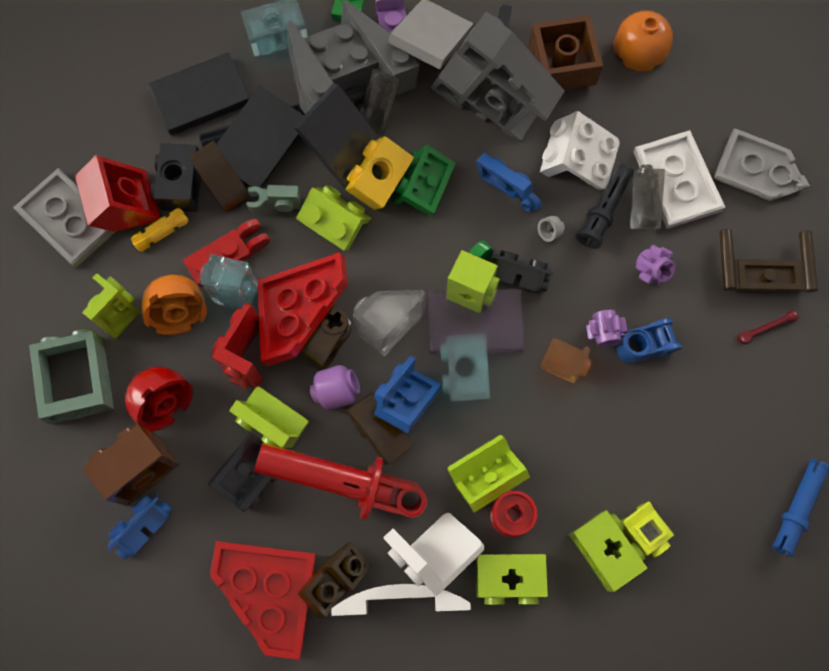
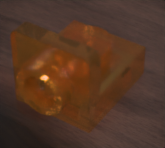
[539,337,593,384]

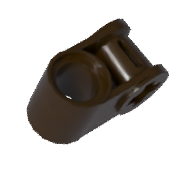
[299,307,352,370]

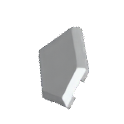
[713,128,810,201]

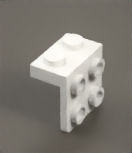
[540,111,619,190]
[383,513,484,596]

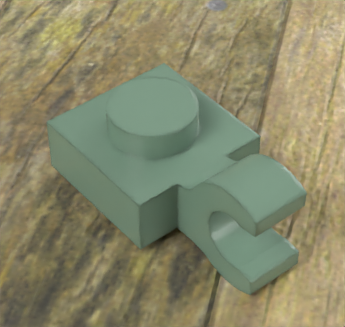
[247,185,302,212]

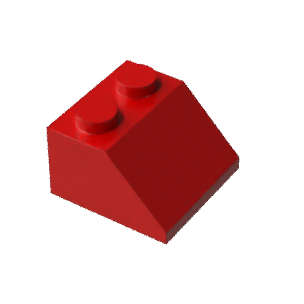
[75,155,161,232]

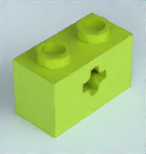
[446,250,500,314]
[568,510,648,592]
[475,554,548,605]

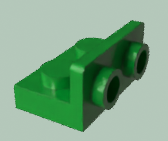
[393,144,456,216]

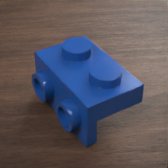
[374,356,441,433]

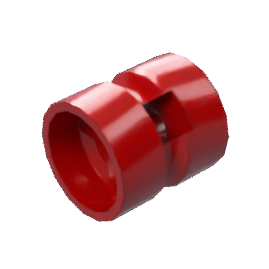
[490,491,537,538]

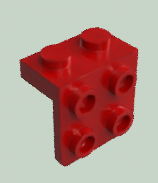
[212,303,264,390]

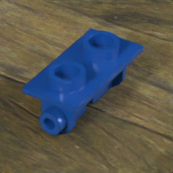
[107,491,173,560]

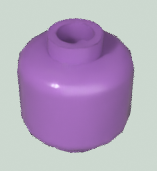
[310,365,360,411]

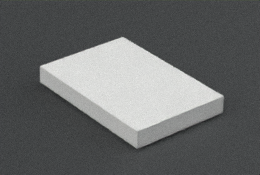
[633,130,725,229]

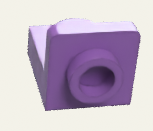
[375,0,406,33]

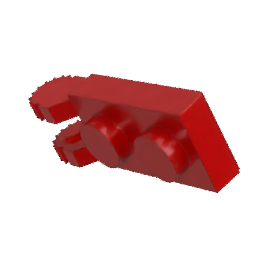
[182,219,270,287]

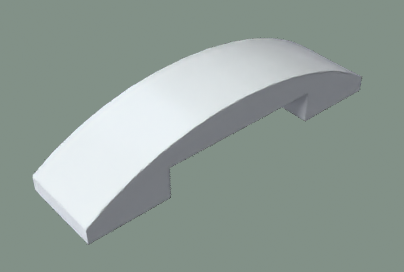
[332,584,471,616]

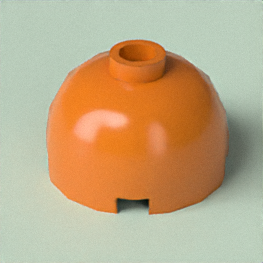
[613,10,673,71]
[141,274,207,335]

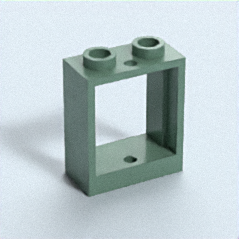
[29,329,114,424]

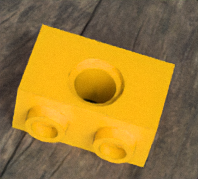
[345,136,414,210]

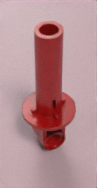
[254,443,427,520]

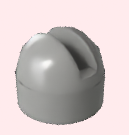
[538,216,565,242]

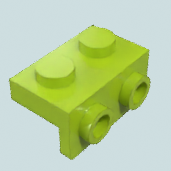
[296,185,371,251]
[229,387,309,448]
[447,435,530,513]

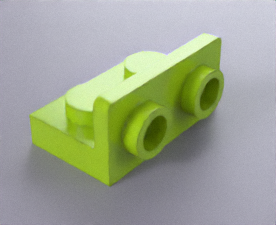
[82,273,141,340]

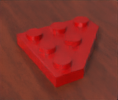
[257,252,348,366]
[210,541,317,660]

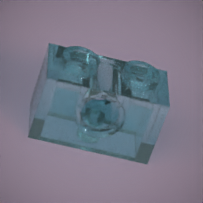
[241,0,307,56]
[200,254,258,309]
[440,334,490,401]

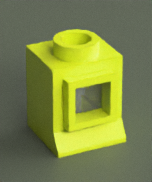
[621,501,674,557]

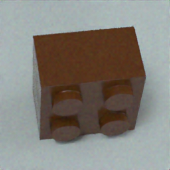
[529,15,603,90]
[82,424,180,506]

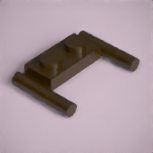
[719,229,818,293]

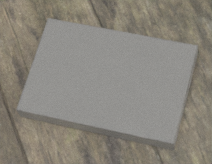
[388,0,473,69]
[13,168,115,269]

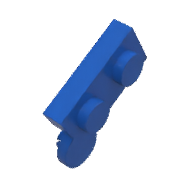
[477,153,542,212]

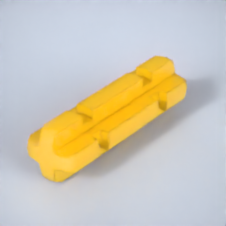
[131,208,188,252]

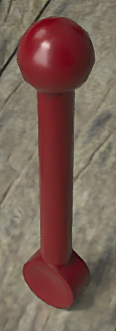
[737,310,799,344]

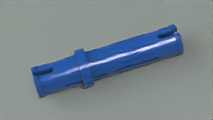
[772,459,829,557]

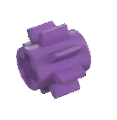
[636,245,676,286]
[586,310,628,347]

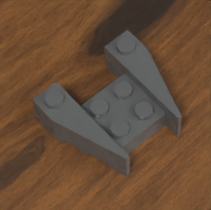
[287,0,420,114]
[430,11,565,141]

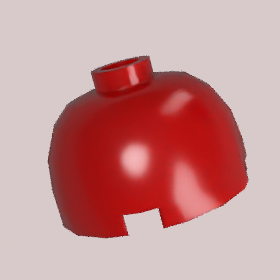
[125,366,193,432]

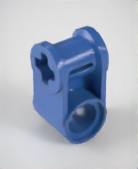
[616,318,683,364]

